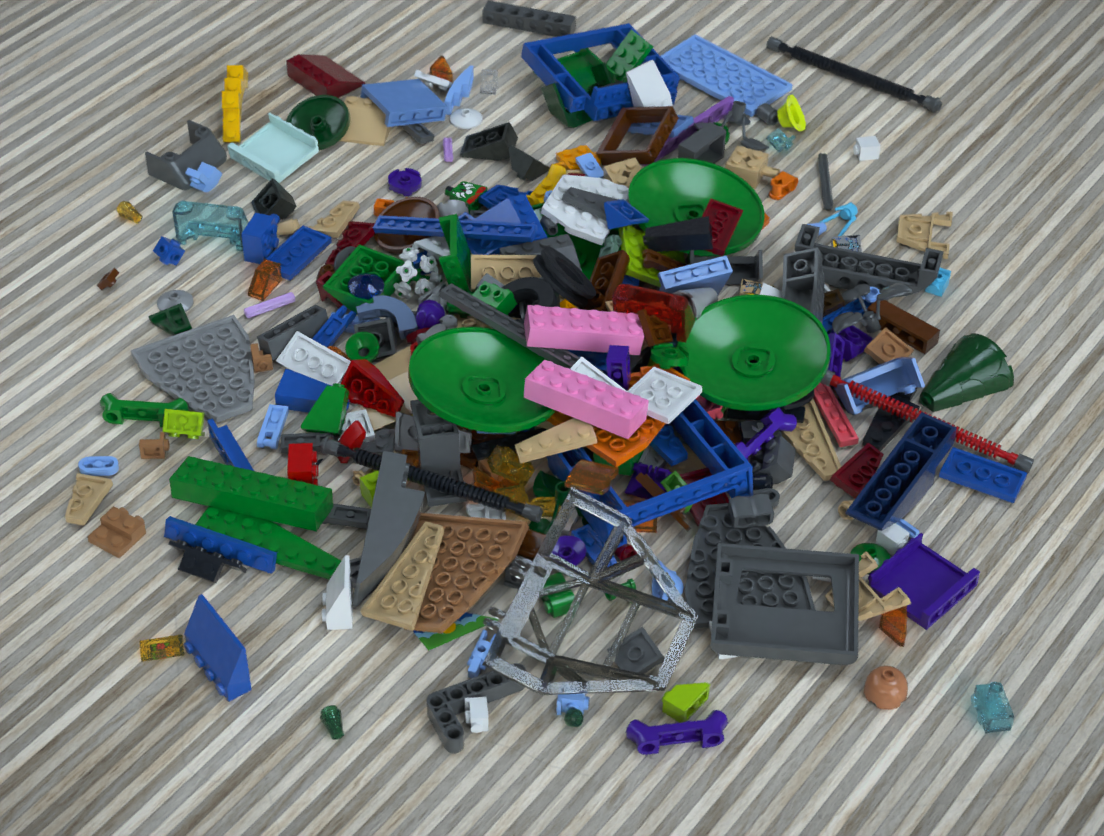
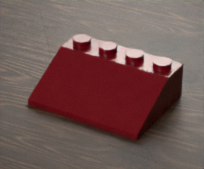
[286,54,365,98]

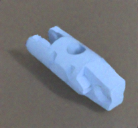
[467,630,501,678]

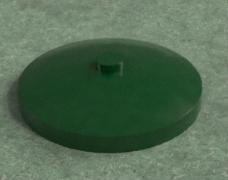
[286,95,351,150]

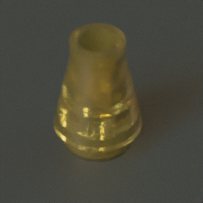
[116,201,143,224]

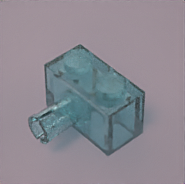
[971,682,1014,733]

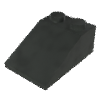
[460,122,518,161]

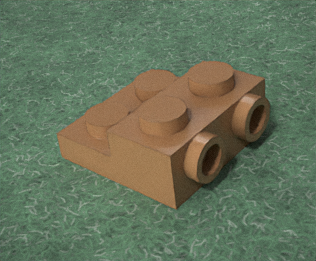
[87,506,146,559]

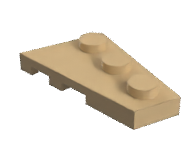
[309,200,360,238]

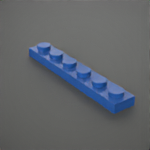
[164,516,277,574]

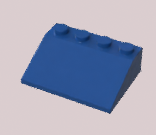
[475,194,548,255]
[184,594,252,702]

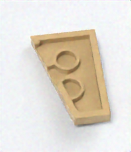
[65,473,113,526]

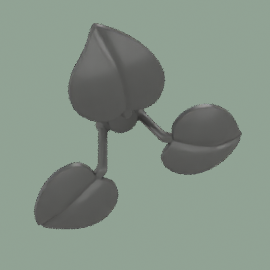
[694,101,769,150]
[832,283,912,334]

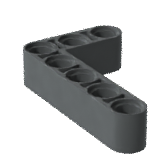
[426,663,526,754]

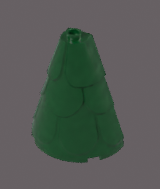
[919,333,1014,412]

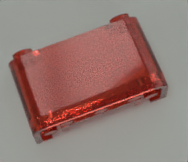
[612,284,695,343]

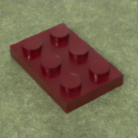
[679,467,729,526]

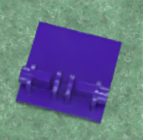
[625,462,672,499]

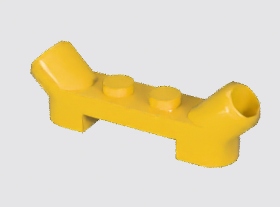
[526,164,567,206]

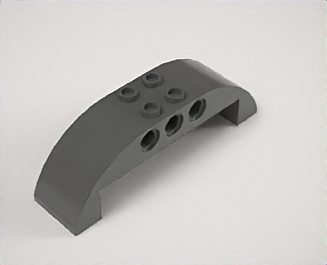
[794,224,944,297]

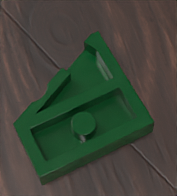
[148,303,192,336]

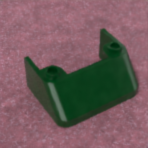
[541,62,613,129]

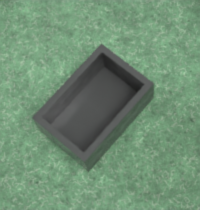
[678,122,726,164]

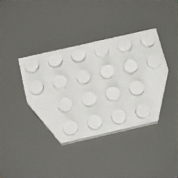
[541,174,629,245]

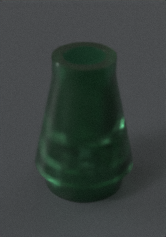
[320,705,344,740]

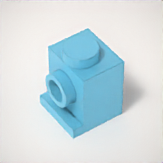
[925,268,951,297]

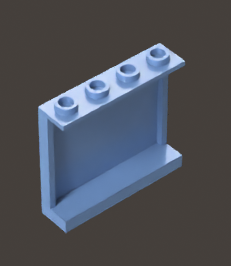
[360,79,447,127]
[651,255,733,300]

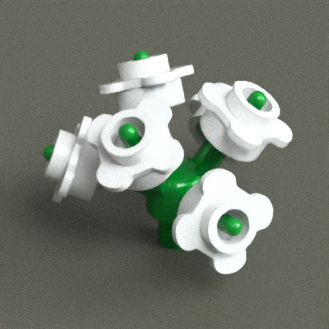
[393,248,442,299]

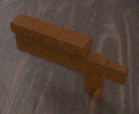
[635,473,691,532]

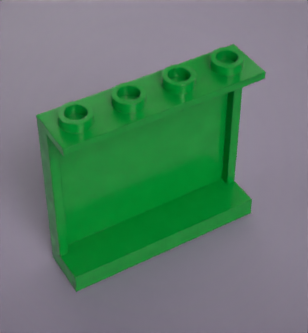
[533,48,616,95]
[439,214,471,292]

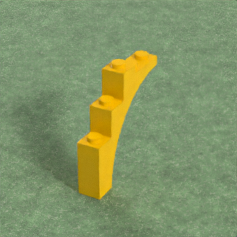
[222,65,248,143]

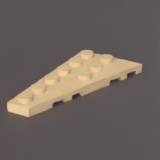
[781,399,841,481]
[360,521,444,631]

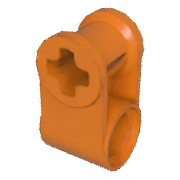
[769,171,798,200]

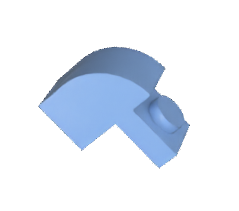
[185,162,222,192]

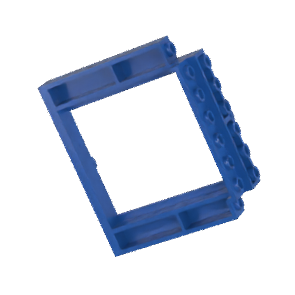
[521,23,680,121]

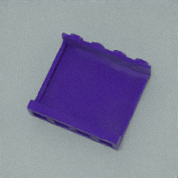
[868,533,980,630]

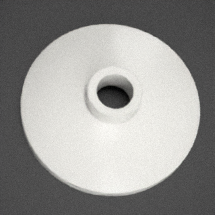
[450,108,482,129]

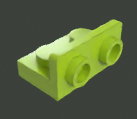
[162,409,205,439]

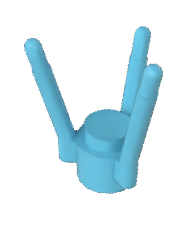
[820,202,858,236]

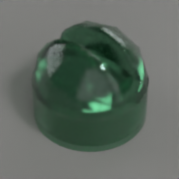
[564,709,583,727]

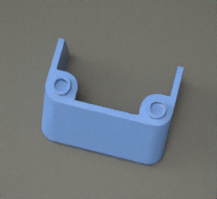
[834,357,925,415]

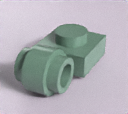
[599,235,622,257]

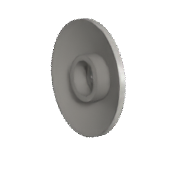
[157,290,194,312]

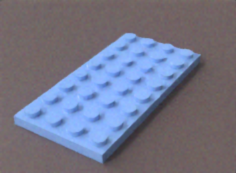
[661,34,793,117]

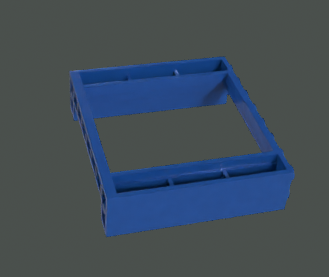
[547,399,753,551]

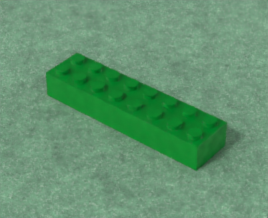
[169,456,333,532]

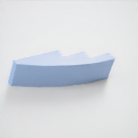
[444,65,474,115]

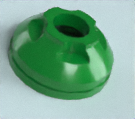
[345,332,380,363]

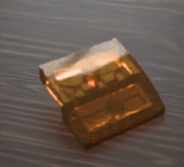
[565,459,619,495]

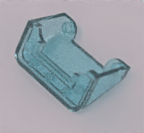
[172,201,249,251]

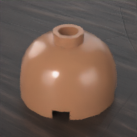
[864,665,908,710]

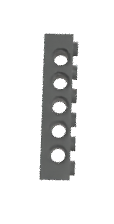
[482,0,576,37]

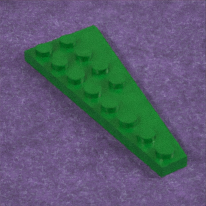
[195,507,341,580]

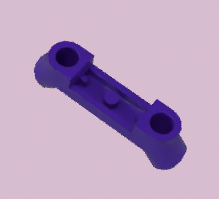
[734,407,797,460]
[626,710,728,755]

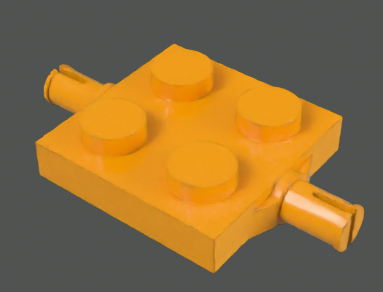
[551,145,601,170]

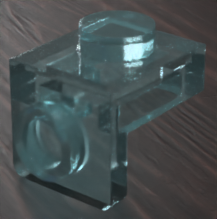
[766,128,796,153]

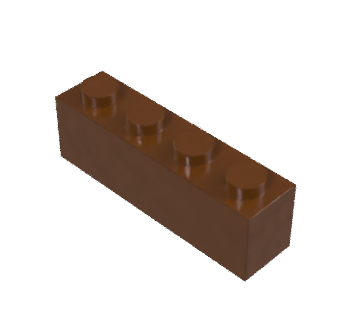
[867,300,940,354]

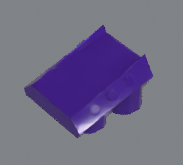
[830,325,874,362]

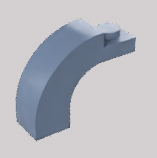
[356,296,418,339]

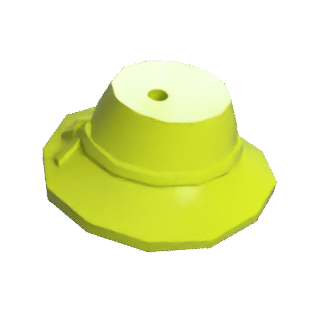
[777,94,806,132]

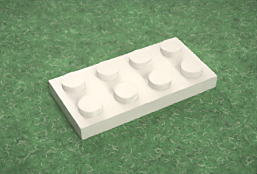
[276,331,351,386]

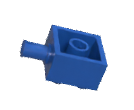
[241,213,280,265]

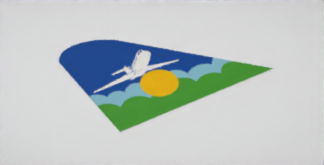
[413,612,500,650]

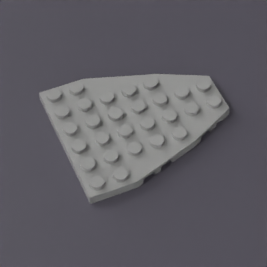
[131,315,255,423]

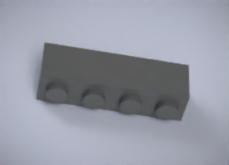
[257,305,328,361]

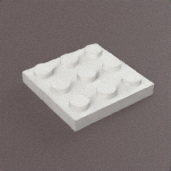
[627,367,702,424]

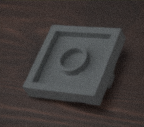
[607,626,665,683]

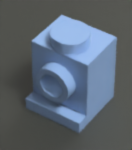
[557,684,590,715]

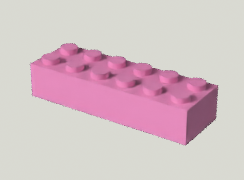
[524,305,644,355]
[524,360,649,439]

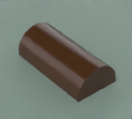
[580,250,630,312]

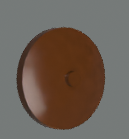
[374,197,441,254]

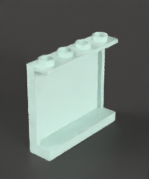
[227,113,319,183]

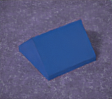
[604,199,649,229]

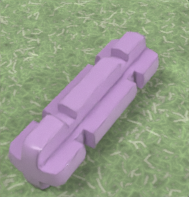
[443,137,453,162]

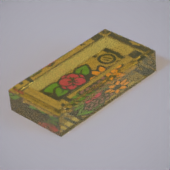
[139,635,185,662]

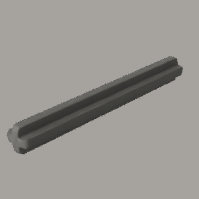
[818,153,833,210]

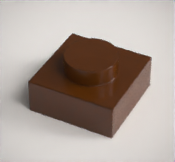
[96,268,120,290]

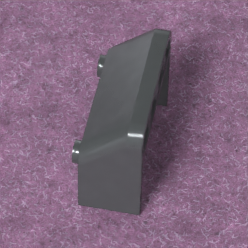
[145,120,227,190]
[686,250,763,285]

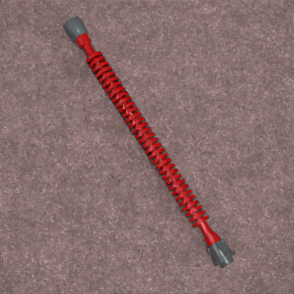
[820,369,1034,473]

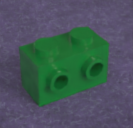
[472,281,517,315]

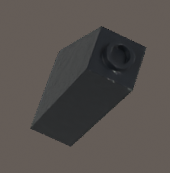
[643,216,713,252]

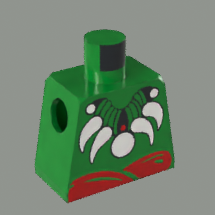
[445,181,488,214]

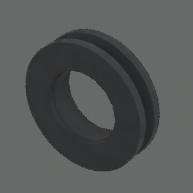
[533,246,596,308]
[502,277,559,325]

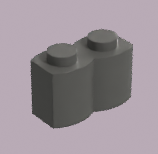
[728,494,774,528]

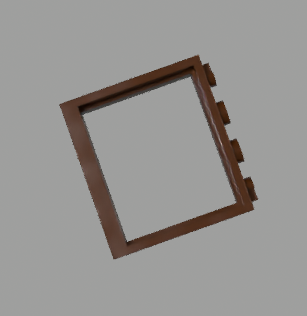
[596,106,679,166]

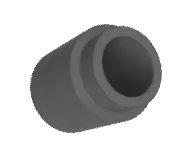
[756,103,779,125]

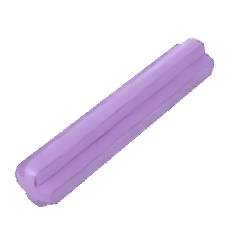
[244,292,295,318]

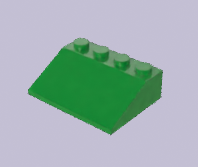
[323,245,405,315]

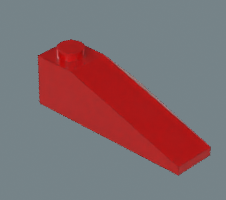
[341,359,405,417]

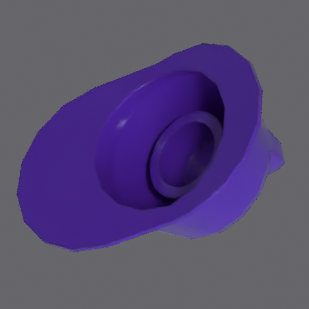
[415,300,445,330]

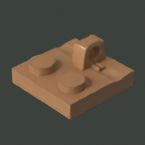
[864,327,914,364]

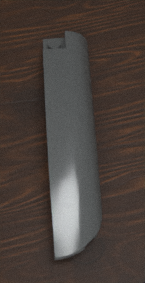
[781,247,825,323]

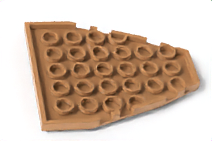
[404,513,529,633]

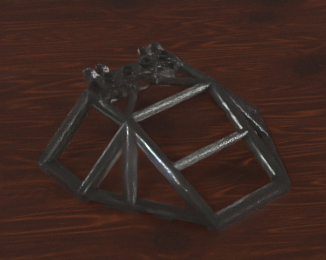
[482,487,698,695]

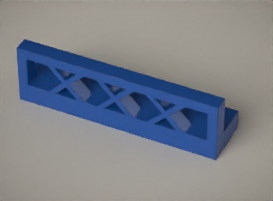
[207,418,254,471]

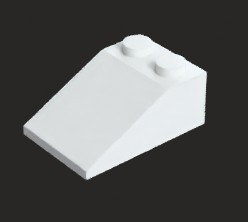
[626,60,673,107]
[322,555,353,630]

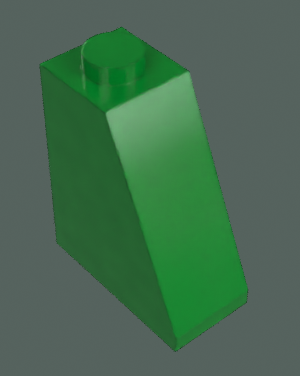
[301,383,349,436]

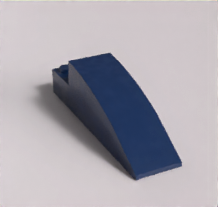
[846,412,957,531]

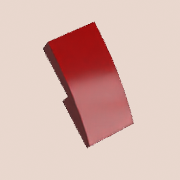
[337,420,366,463]

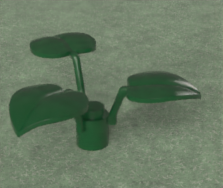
[528,470,593,544]

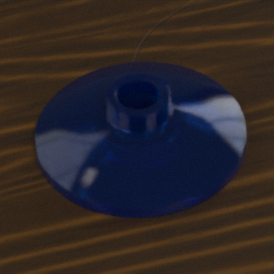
[348,273,384,299]

